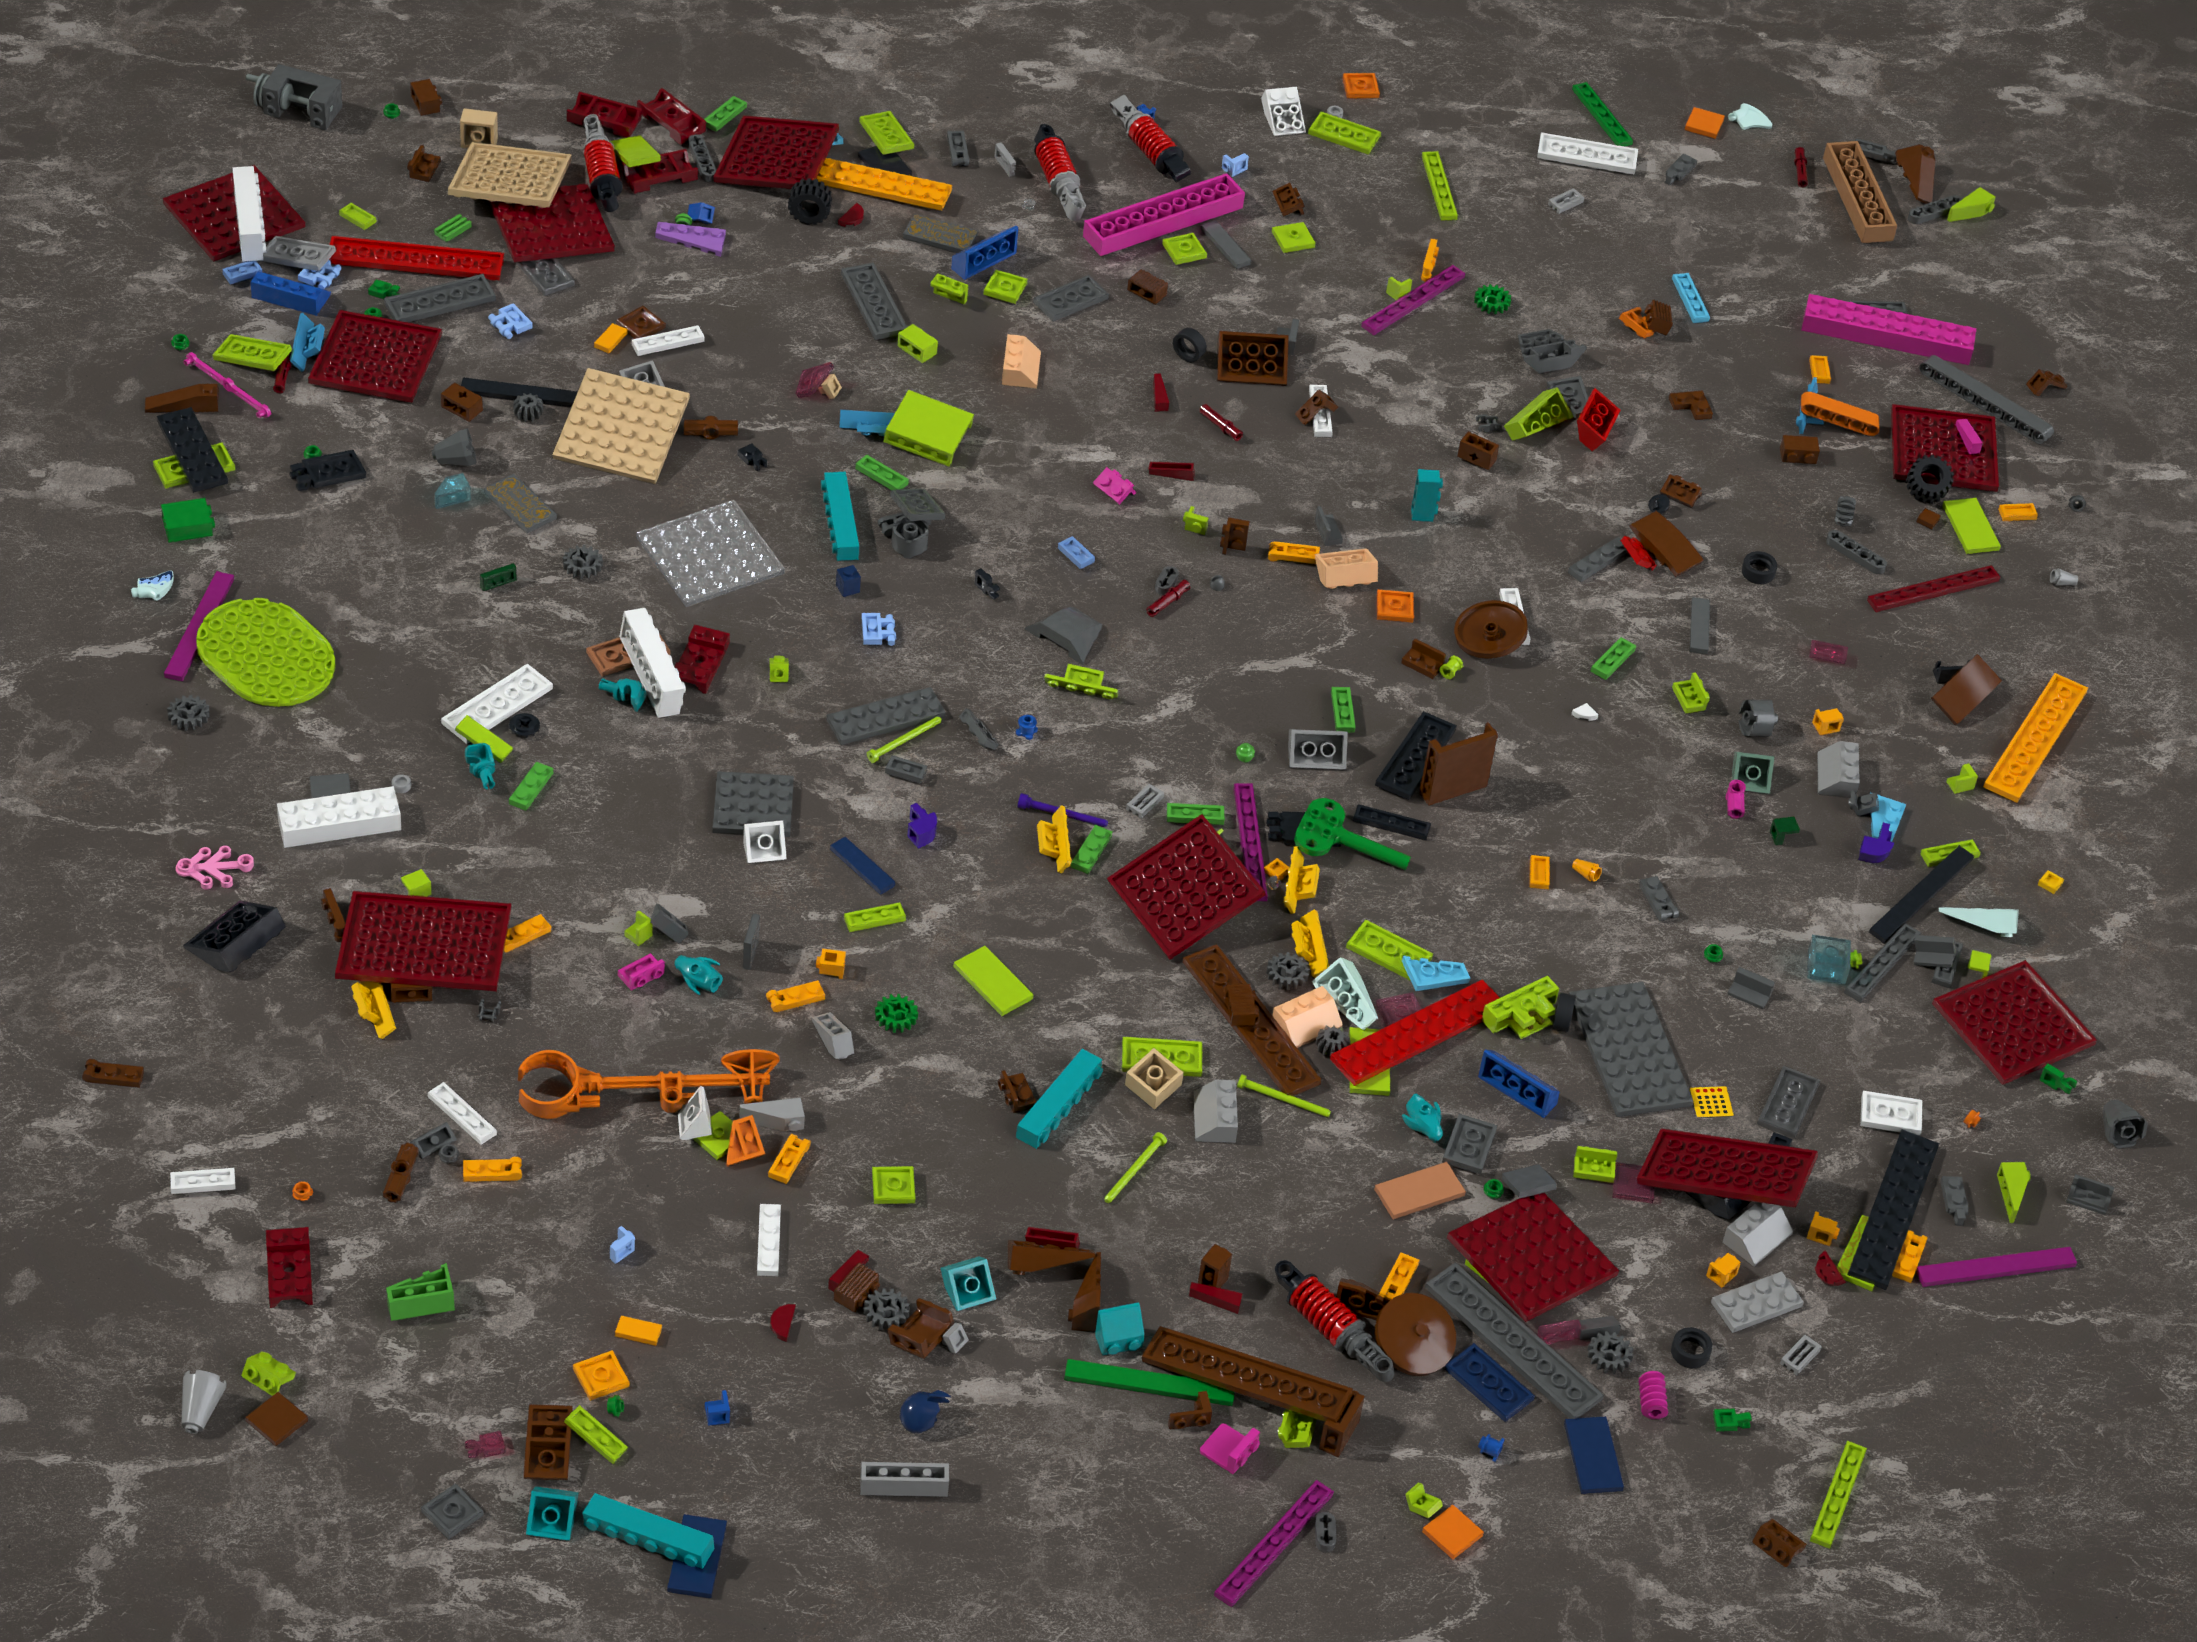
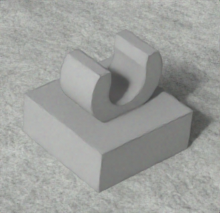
[941,1323,969,1353]

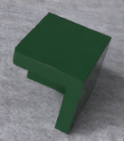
[1770,816,1800,845]

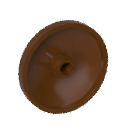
[1454,600,1528,659]
[1375,1293,1456,1376]

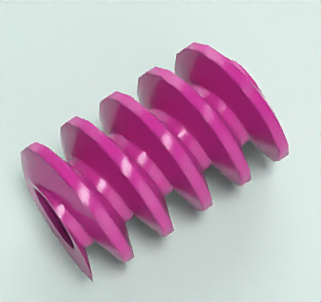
[1638,1371,1668,1419]

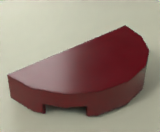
[838,203,864,227]
[1815,1250,1846,1286]
[770,1304,796,1342]

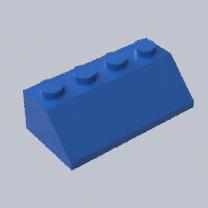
[951,226,1019,280]
[251,271,331,316]
[1478,1049,1560,1118]

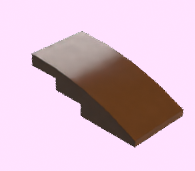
[1629,511,1704,577]
[1931,654,2002,725]
[524,1404,573,1480]

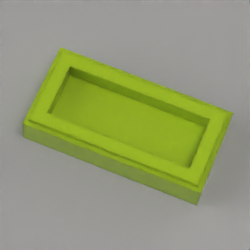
[339,203,377,230]

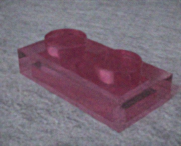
[1809,640,1848,664]
[1537,1319,1581,1344]

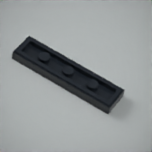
[1353,804,1431,841]

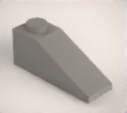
[812,1012,854,1059]
[739,1098,805,1132]

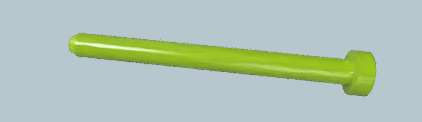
[867,717,942,763]
[1237,1074,1331,1117]
[1104,1132,1167,1203]

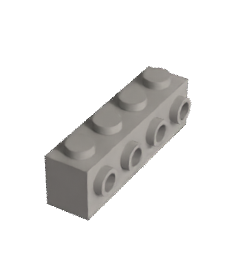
[860,1462,949,1497]

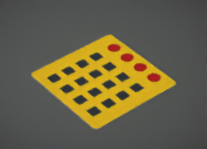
[1690,1086,1734,1117]

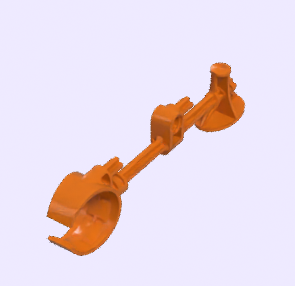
[518,1049,780,1119]

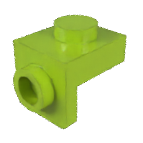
[1183,506,1209,535]
[769,656,789,682]
[1406,1482,1443,1518]

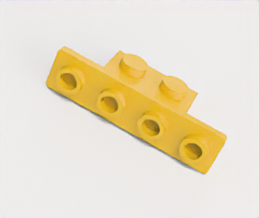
[1037,805,1072,874]
[1283,846,1320,914]
[1291,909,1329,978]
[351,981,396,1039]

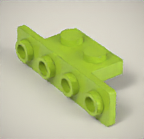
[1044,664,1118,699]

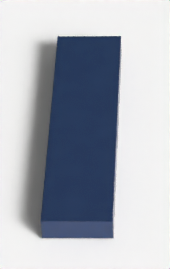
[830,837,895,895]

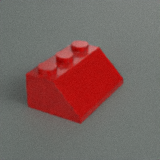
[1577,388,1621,452]

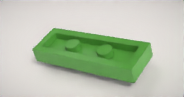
[704,96,747,132]
[855,455,909,490]
[1591,637,1636,680]
[1331,687,1356,733]
[509,762,553,811]
[1166,803,1225,825]
[1071,825,1113,874]

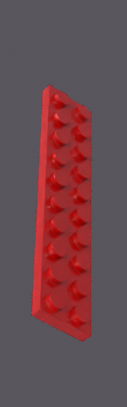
[329,236,504,281]
[1330,979,1500,1086]

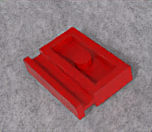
[1620,536,1657,571]

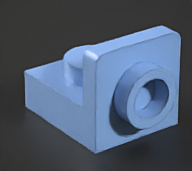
[1222,153,1249,177]
[610,1226,635,1264]

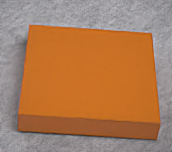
[1342,73,1380,98]
[1685,107,1725,139]
[1377,590,1414,623]
[1422,1505,1484,1560]

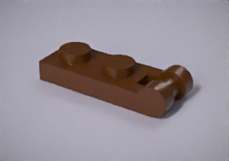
[321,888,345,942]
[82,1059,144,1088]

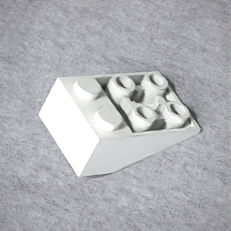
[1261,87,1306,136]

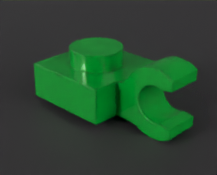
[368,279,400,299]
[2040,1064,2077,1094]
[1713,1409,1752,1432]

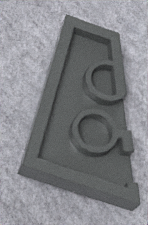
[1547,376,1588,419]

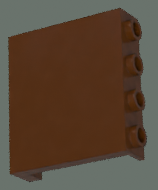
[1419,722,1498,806]

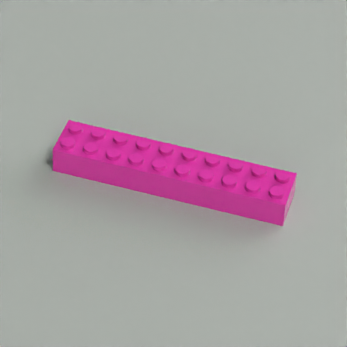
[1083,173,1245,256]
[1801,294,1977,365]

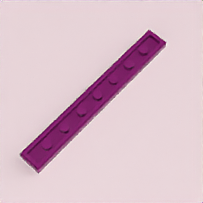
[1361,265,1465,335]
[164,571,234,682]
[1233,783,1268,901]
[1916,1247,2077,1287]
[1214,1480,1334,1608]

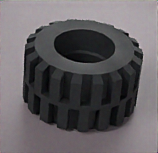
[788,178,833,225]
[1906,455,1954,503]

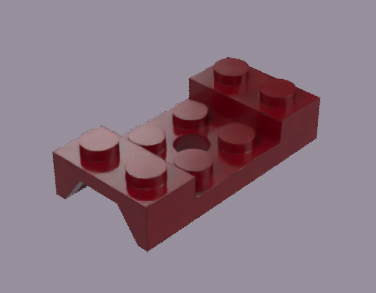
[637,88,706,145]
[567,91,642,138]
[622,149,698,194]
[674,624,730,694]
[266,1227,313,1308]

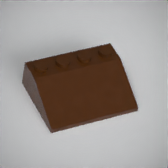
[1217,331,1289,385]

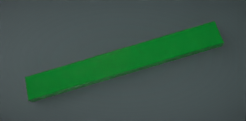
[1064,1359,1235,1406]

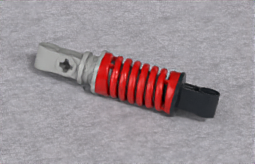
[1109,95,1191,183]
[583,114,623,212]
[1034,124,1086,221]

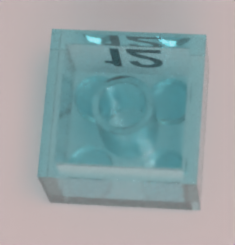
[1807,934,1851,984]

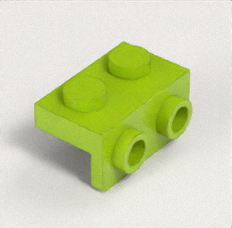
[930,274,968,304]
[1672,672,1710,714]
[1573,1146,1617,1183]
[241,1351,296,1396]
[1278,1409,1317,1448]

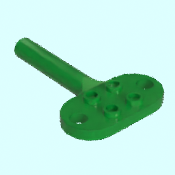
[1294,798,1411,871]

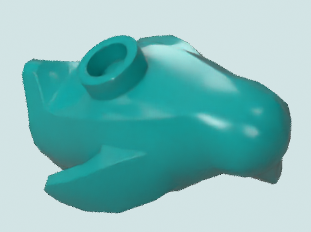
[674,955,723,995]
[1402,1093,1443,1143]

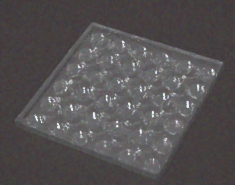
[636,500,785,607]

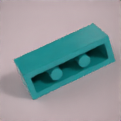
[1411,469,1443,522]

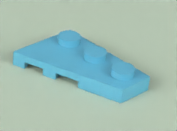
[1870,792,1906,842]
[1402,956,1471,991]

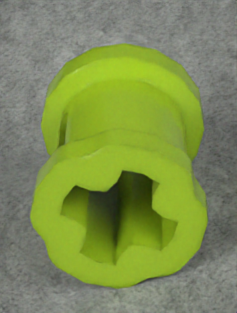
[1440,655,1463,679]

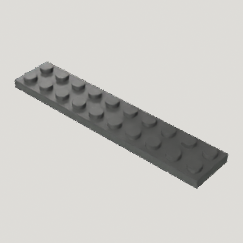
[1425,1262,1604,1419]

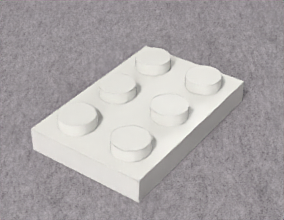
[1860,1091,1922,1135]

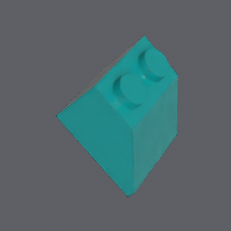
[940,1256,996,1311]
[1095,1302,1144,1356]
[526,1486,579,1541]

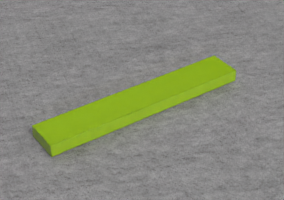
[1422,151,1458,221]
[1810,1441,1867,1549]

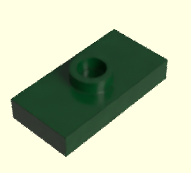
[480,563,517,591]

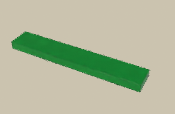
[1572,82,1633,147]

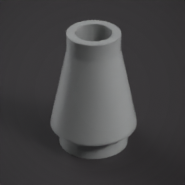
[2050,568,2078,586]

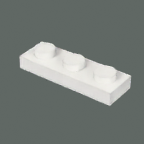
[170,1168,235,1194]

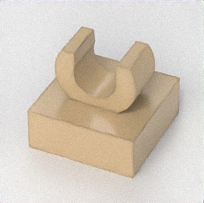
[818,374,842,399]

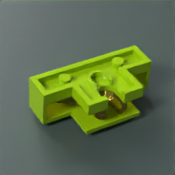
[1482,975,1559,1039]

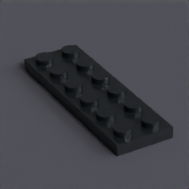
[157,407,228,493]
[1375,711,1457,800]

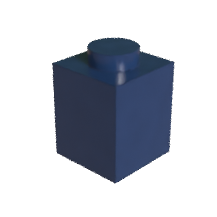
[836,565,861,597]

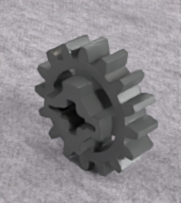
[563,545,603,579]
[167,694,210,731]
[1266,952,1310,990]
[864,1288,910,1330]
[1587,1331,1634,1374]

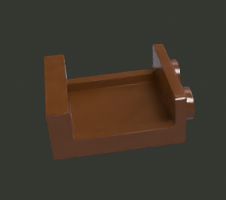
[888,1298,954,1359]
[1319,1390,1365,1458]

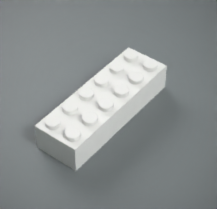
[232,166,266,262]
[619,608,686,718]
[277,786,401,848]

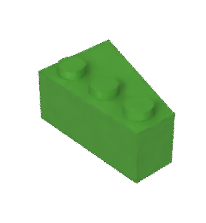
[386,1263,455,1321]

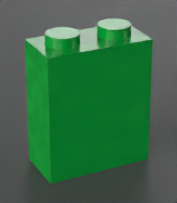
[161,498,215,543]

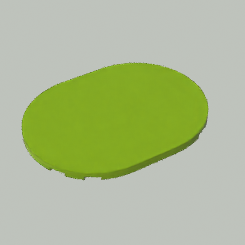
[197,598,335,707]

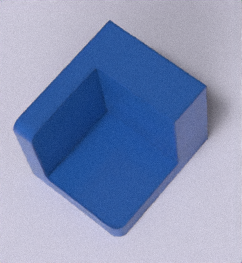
[687,202,715,224]
[705,1390,730,1426]

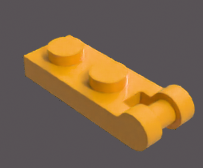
[1421,239,1439,282]
[1268,541,1320,564]
[504,914,551,952]
[766,980,825,1012]
[768,1134,811,1184]
[463,1156,522,1182]
[1892,1230,1928,1283]
[1380,1252,1420,1299]

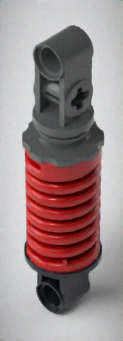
[1275,1260,1394,1382]

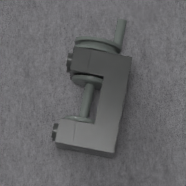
[246,64,342,130]

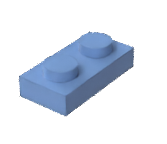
[223,261,262,285]
[1058,536,1095,569]

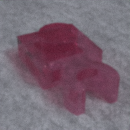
[465,1431,506,1458]

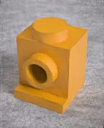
[1812,708,1844,735]
[816,949,846,979]
[1807,1211,1840,1246]
[1706,1253,1741,1288]

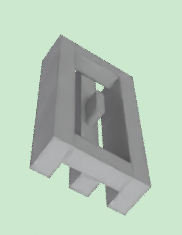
[995,142,1016,177]
[1548,188,1584,214]
[1126,784,1164,819]
[1780,1335,1822,1375]

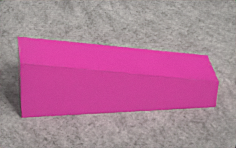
[1955,419,1983,454]

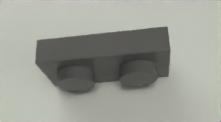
[885,755,928,784]

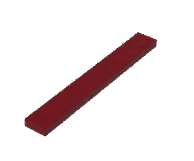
[1867,565,2000,612]

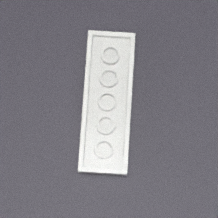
[1537,133,1638,174]
[441,664,553,744]

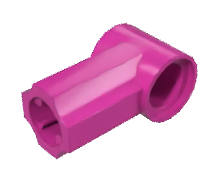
[1725,780,1746,819]

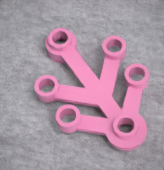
[176,846,254,890]

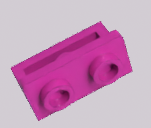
[1093,467,1136,505]
[618,953,665,991]

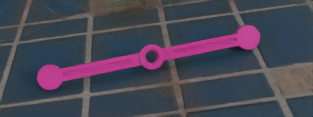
[183,352,271,418]

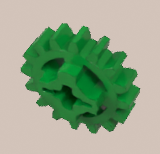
[1474,284,1511,315]
[875,994,918,1033]

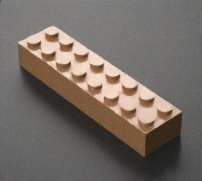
[1823,141,1897,243]

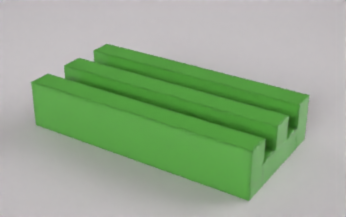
[434,214,472,242]

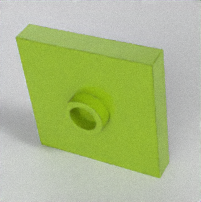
[1272,222,1316,253]
[1162,233,1207,265]
[983,269,1028,304]
[693,1111,733,1160]
[872,1166,916,1204]

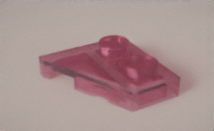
[795,362,834,398]

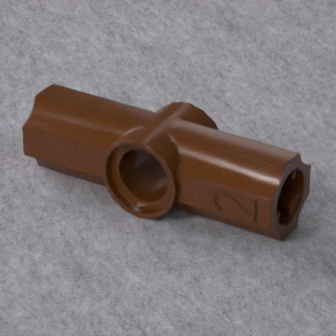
[684,416,738,440]
[383,1143,419,1203]

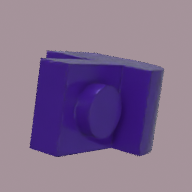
[907,803,937,849]
[1858,822,1894,863]

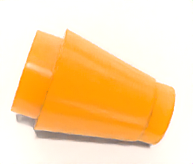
[1572,859,1602,882]

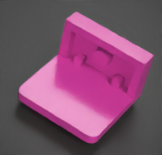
[1200,1423,1260,1474]

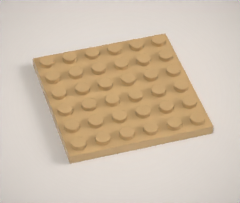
[448,142,571,208]
[552,368,690,484]

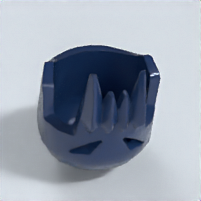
[900,1390,951,1434]

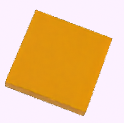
[573,1350,630,1401]

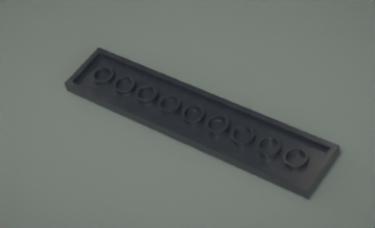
[1847,1129,1940,1290]

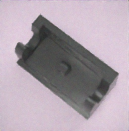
[2066,1174,2115,1215]

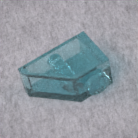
[435,473,471,509]

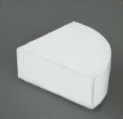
[1572,703,1598,721]

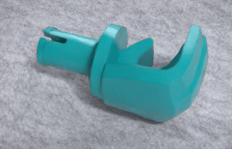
[599,678,646,712]
[465,743,495,790]

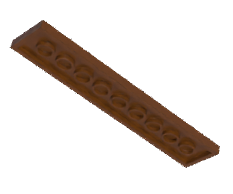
[1183,944,1321,1096]
[1142,1326,1353,1423]

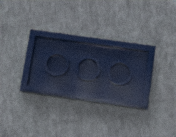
[1444,1343,1535,1422]
[1564,1416,1624,1494]
[667,1514,727,1598]

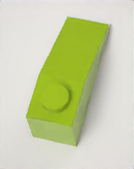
[1947,187,1996,222]
[1997,1162,2030,1223]

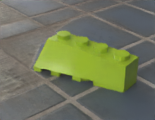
[1504,387,1574,441]

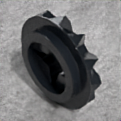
[509,713,540,738]

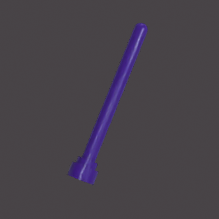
[1017,793,1108,827]

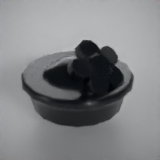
[1648,494,1670,514]

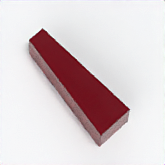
[1153,373,1169,412]
[1148,462,1195,481]
[1025,1227,1080,1249]
[828,1250,869,1292]
[1189,1282,1243,1314]

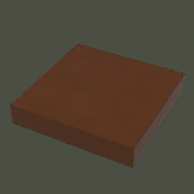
[616,306,666,339]
[245,1392,308,1447]

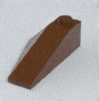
[1895,144,1935,204]
[145,383,219,413]
[1008,1240,1095,1275]
[1068,1252,1101,1332]
[1336,1278,1391,1320]

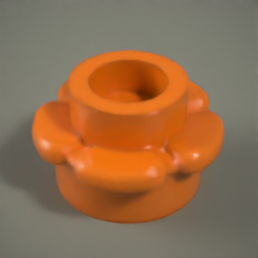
[1963,1109,1981,1128]
[292,1182,313,1201]

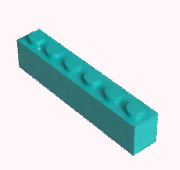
[821,471,859,561]
[1016,1049,1103,1149]
[582,1493,715,1569]

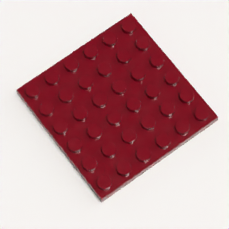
[713,115,839,189]
[162,165,305,262]
[489,184,615,262]
[308,310,442,403]
[1891,404,1999,492]
[1107,814,1266,960]
[1932,960,2097,1085]
[1447,1193,1619,1322]

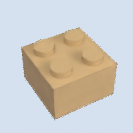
[460,109,498,148]
[1125,1048,1184,1109]

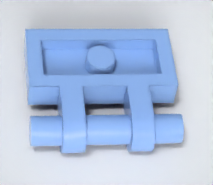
[298,260,342,289]
[488,303,532,339]
[861,613,896,646]

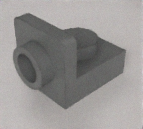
[1848,791,1879,816]

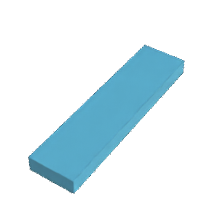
[1672,273,1710,323]

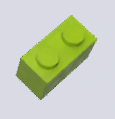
[897,324,938,363]

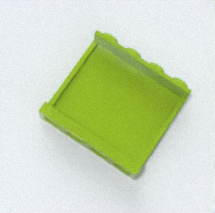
[883,390,974,467]

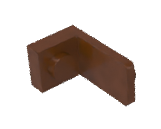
[2026,369,2068,396]
[1295,389,1338,425]
[1168,1391,1212,1429]

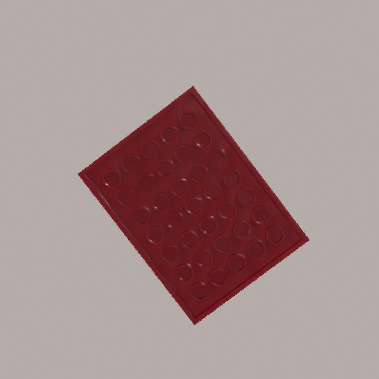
[335,891,512,992]

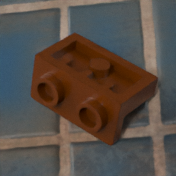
[407,145,441,182]
[1272,183,1305,217]
[1660,474,1702,508]
[1220,517,1250,555]
[1401,639,1446,679]
[998,1070,1036,1113]
[1752,1519,1807,1567]

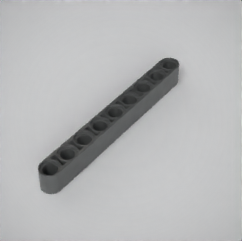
[1919,355,2054,444]

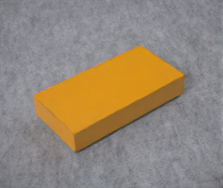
[594,323,628,353]
[1809,355,1831,384]
[1998,503,2038,521]
[1529,855,1550,890]
[615,1316,662,1346]

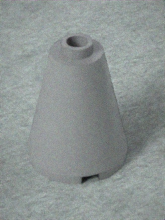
[181,1370,227,1434]

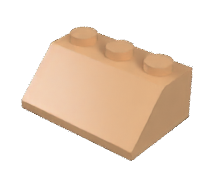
[1002,334,1041,388]
[1315,548,1378,589]
[1273,986,1343,1048]

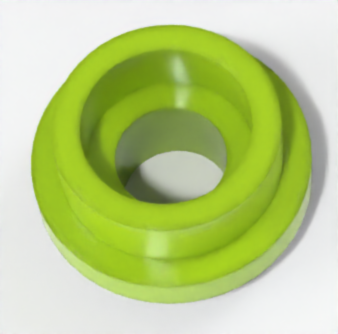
[1849,950,1862,969]

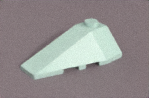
[1939,907,2019,937]
[1312,957,1378,1030]

